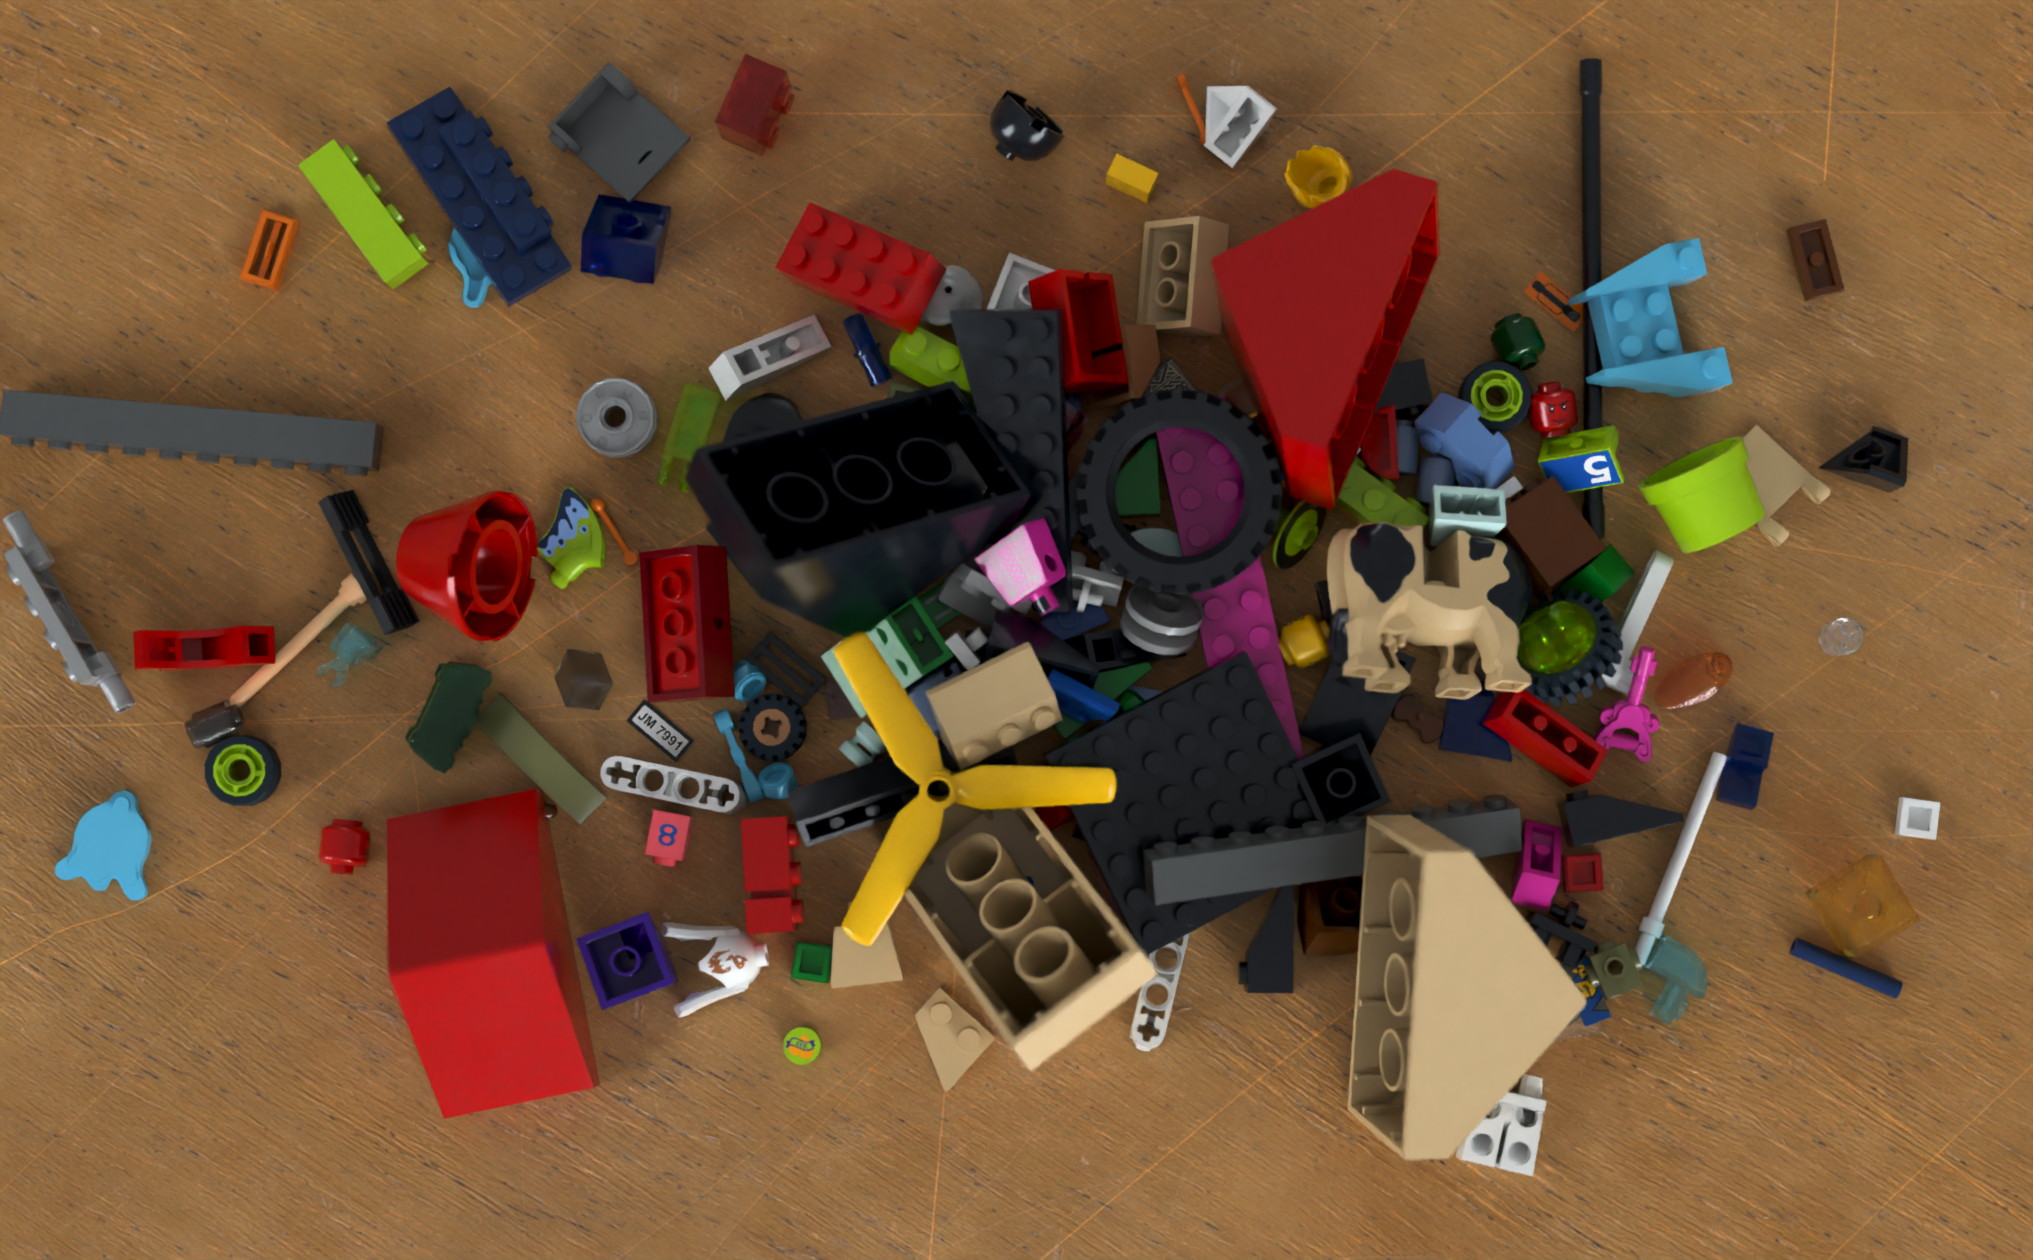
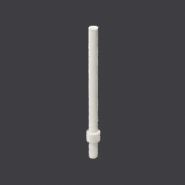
[1635,752,1727,965]

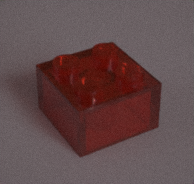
[715,54,795,156]

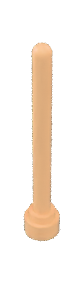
[229,572,367,708]

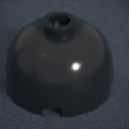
[990,89,1065,161]

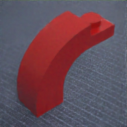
[133,626,275,671]

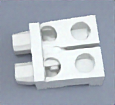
[1455,1074,1547,1176]

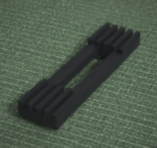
[318,490,419,635]

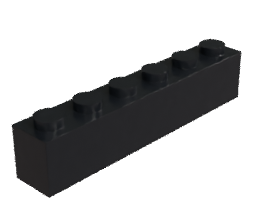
[788,739,1019,847]

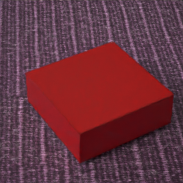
[1561,853,1604,893]

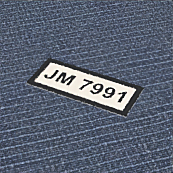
[626,699,694,762]

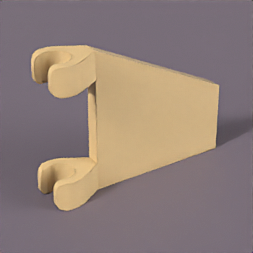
[1743,424,1831,547]

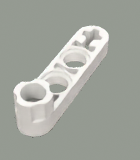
[1602,550,1674,696]
[600,756,749,815]
[1130,933,1190,1051]

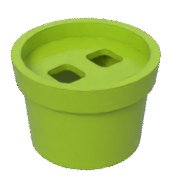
[1637,436,1766,553]

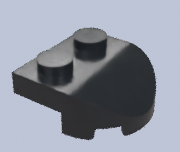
[723,393,803,441]

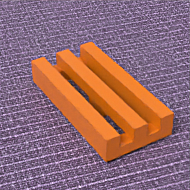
[239,209,300,292]

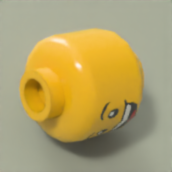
[1278,614,1330,669]

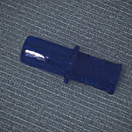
[843,313,893,388]

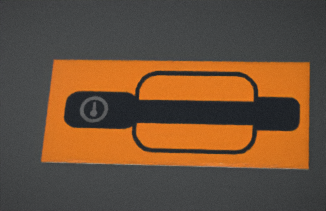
[1524,271,1583,333]

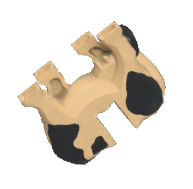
[1327,522,1533,700]

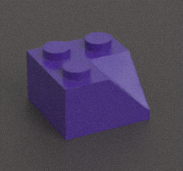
[576,912,679,1010]

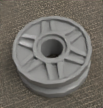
[576,378,658,458]
[1119,584,1204,655]

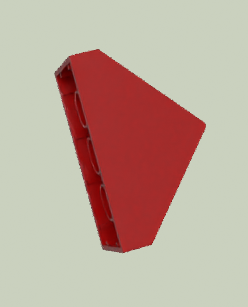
[1211,169,1440,511]
[387,789,600,1119]

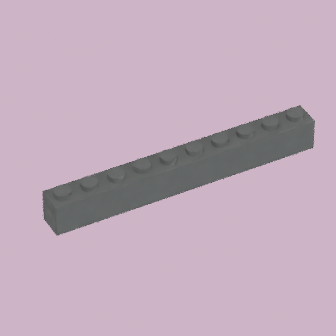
[0,390,384,477]
[1143,795,1522,905]

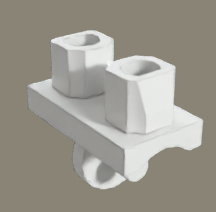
[1071,551,1124,613]

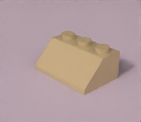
[1136,216,1229,337]
[925,642,1063,770]

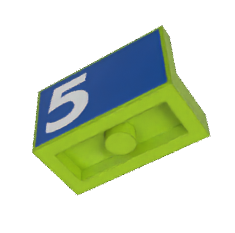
[1538,425,1625,493]

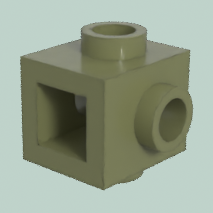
[1584,939,1643,999]

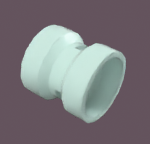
[838,721,887,767]

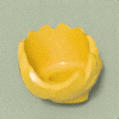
[1285,145,1353,209]

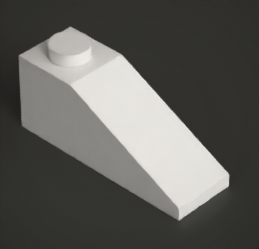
[708,314,832,400]

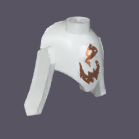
[661,922,769,1018]

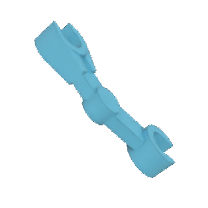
[713,708,765,803]

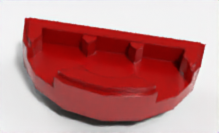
[1360,404,1400,480]

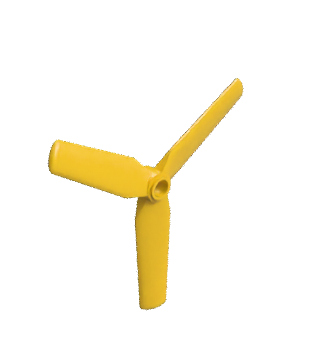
[834,632,1117,946]

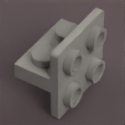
[936,542,1032,628]

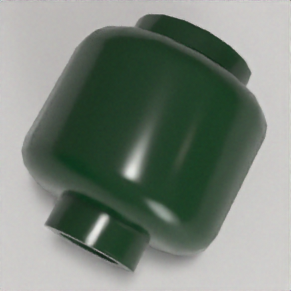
[1490,313,1546,371]

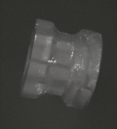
[1818,618,1863,657]

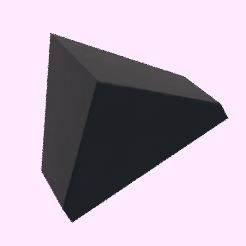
[1818,426,1908,493]

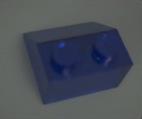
[581,194,671,284]

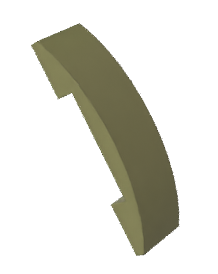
[475,693,607,825]

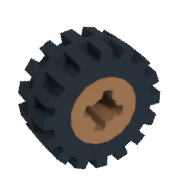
[738,694,807,762]

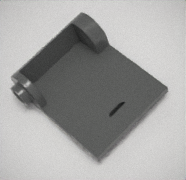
[547,62,691,204]

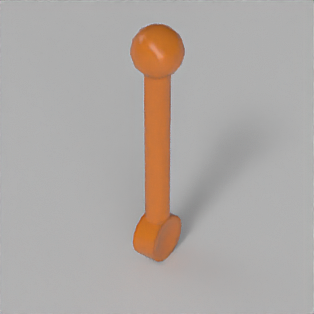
[1175,73,1206,145]
[590,497,638,566]

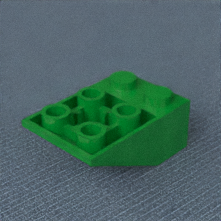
[821,596,955,719]

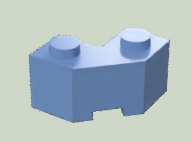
[1415,393,1515,489]

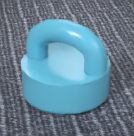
[733,659,766,702]
[757,762,799,800]

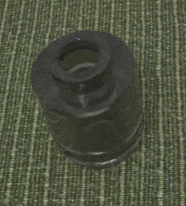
[185,700,245,749]

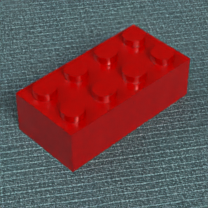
[775,202,947,335]

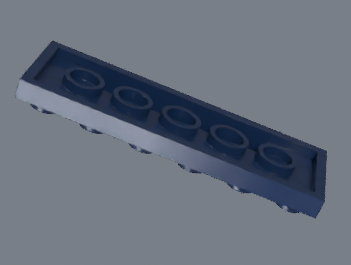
[387,87,572,307]

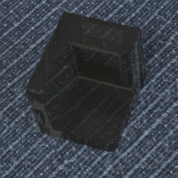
[554,649,613,710]

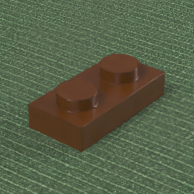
[1786,219,1845,301]

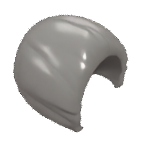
[920,265,983,326]

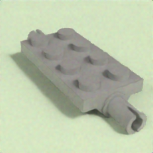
[2,510,136,714]

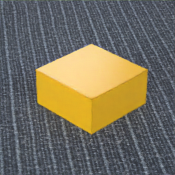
[1105,153,1159,203]

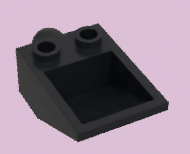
[1299,650,1416,756]

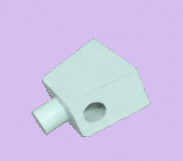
[1428,485,1507,546]

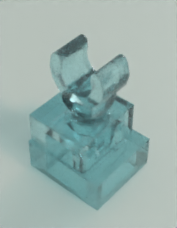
[317,623,383,688]

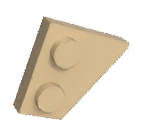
[914,987,996,1092]

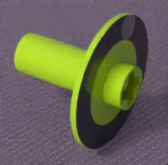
[1273,500,1326,569]

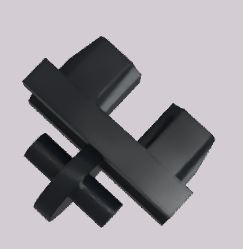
[1525,900,1597,968]

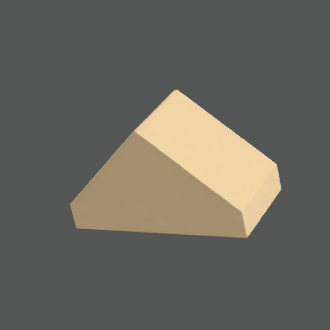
[875,803,1158,1071]
[1347,815,1586,1160]

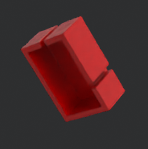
[1028,269,1129,395]
[741,816,804,934]

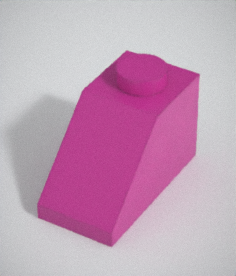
[1511,819,1562,911]

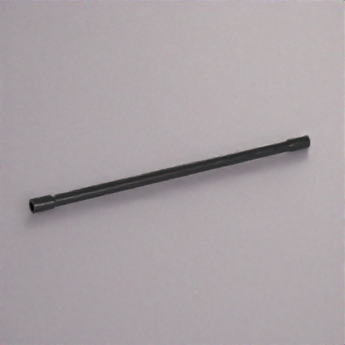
[1579,58,1605,539]

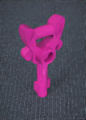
[1592,646,1659,762]

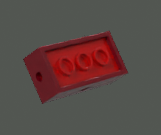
[639,545,735,703]

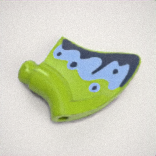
[537,487,606,589]

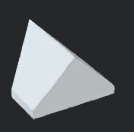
[1204,86,1277,168]

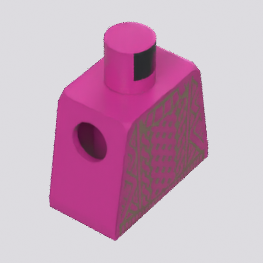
[974,518,1066,616]

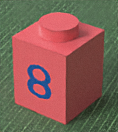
[645,810,694,867]

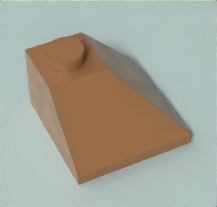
[1080,324,1161,413]

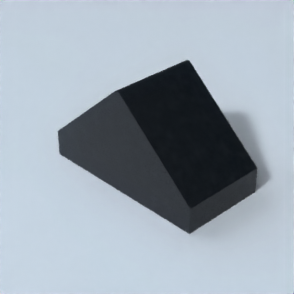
[684,381,1031,637]

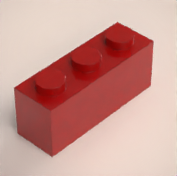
[1482,689,1609,787]

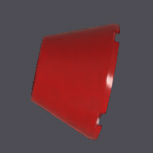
[396,491,538,642]

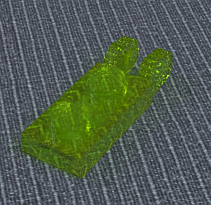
[657,382,722,492]

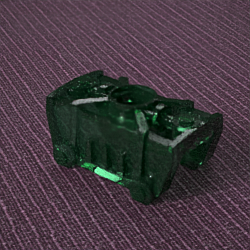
[405,661,492,774]

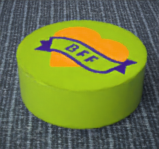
[783,1026,822,1065]

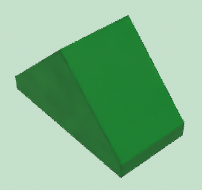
[1556,544,1635,602]

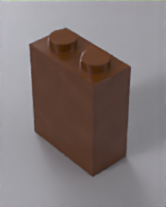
[1494,476,1606,597]

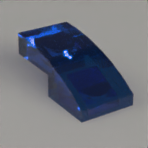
[1716,723,1774,810]

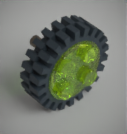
[1517,589,1623,706]

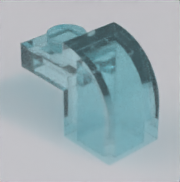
[1642,935,1707,1025]

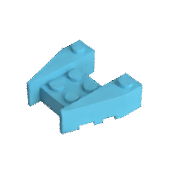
[1568,238,1733,398]

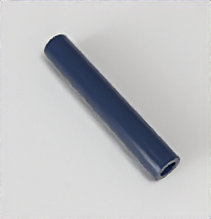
[1789,937,1903,999]

